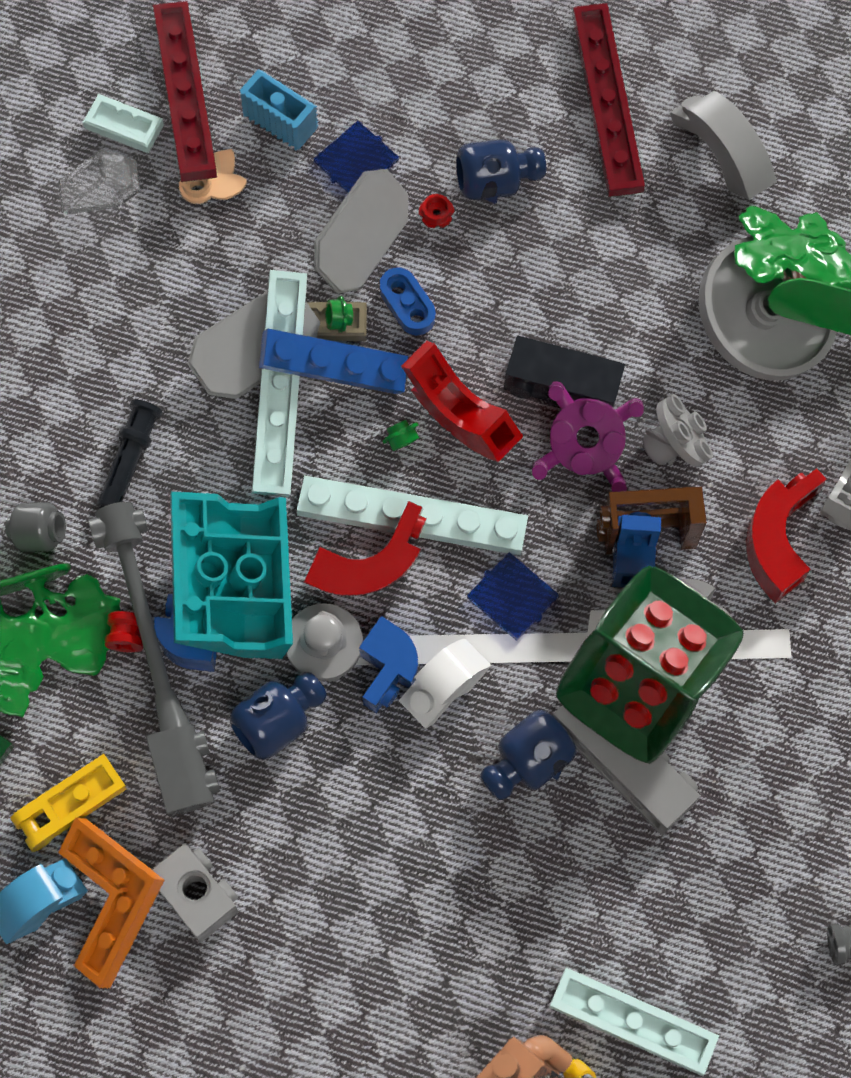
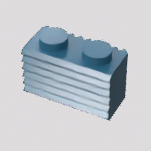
[240,69,318,150]

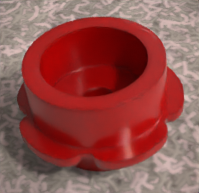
[419,194,454,228]

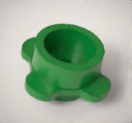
[382,420,420,452]

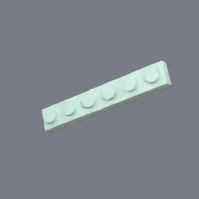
[252,270,307,497]
[297,475,528,556]

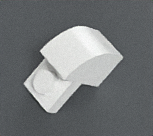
[399,638,492,729]

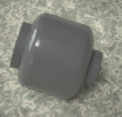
[5,502,66,552]

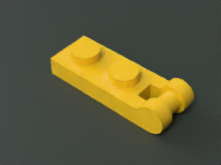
[10,754,127,852]

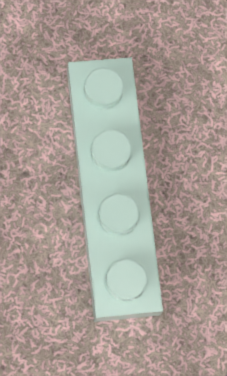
[549,967,719,1076]

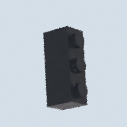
[504,335,625,408]

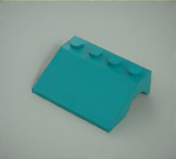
[170,492,293,659]

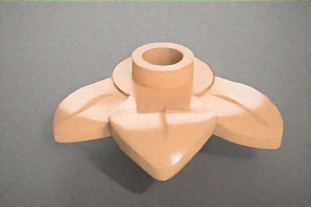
[179,149,247,204]

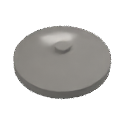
[699,236,837,381]

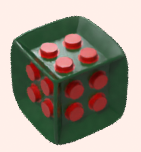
[556,565,744,764]

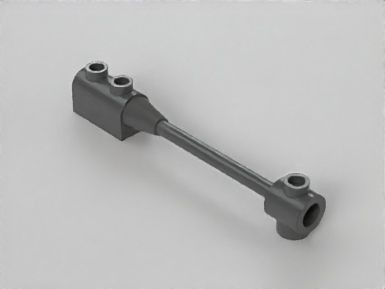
[88,502,220,817]

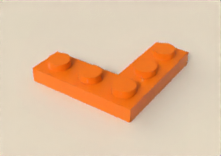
[58,817,165,988]

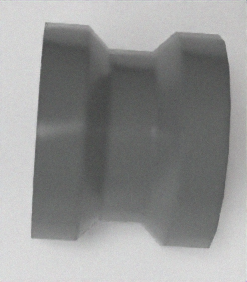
[827,923,851,965]

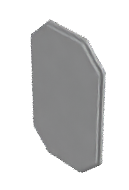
[314,169,408,293]
[188,291,320,399]

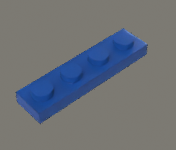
[259,328,408,395]

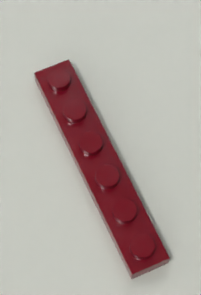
[153,1,217,182]
[572,3,645,197]

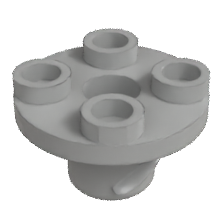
[643,394,713,467]
[286,603,363,682]

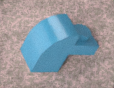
[0,859,88,945]

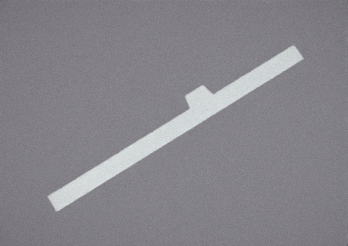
[356,610,792,665]

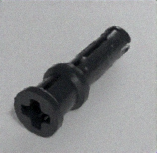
[96,399,163,508]

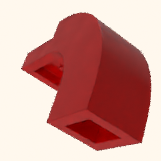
[401,341,523,462]
[746,468,827,604]
[304,501,427,596]

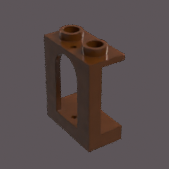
[596,486,707,555]

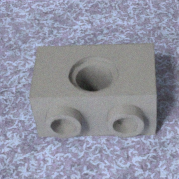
[152,843,239,944]

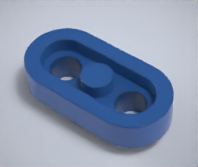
[380,267,436,335]

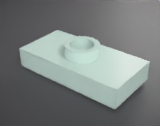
[83,94,164,154]

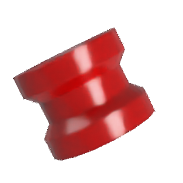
[105,611,144,652]

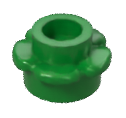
[325,296,353,333]

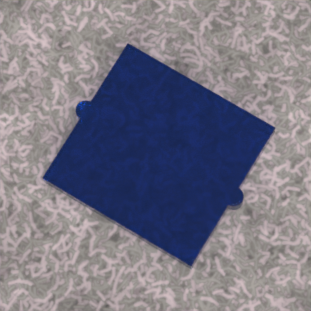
[313,121,399,193]
[467,552,559,641]

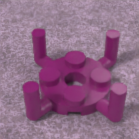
[532,382,644,492]

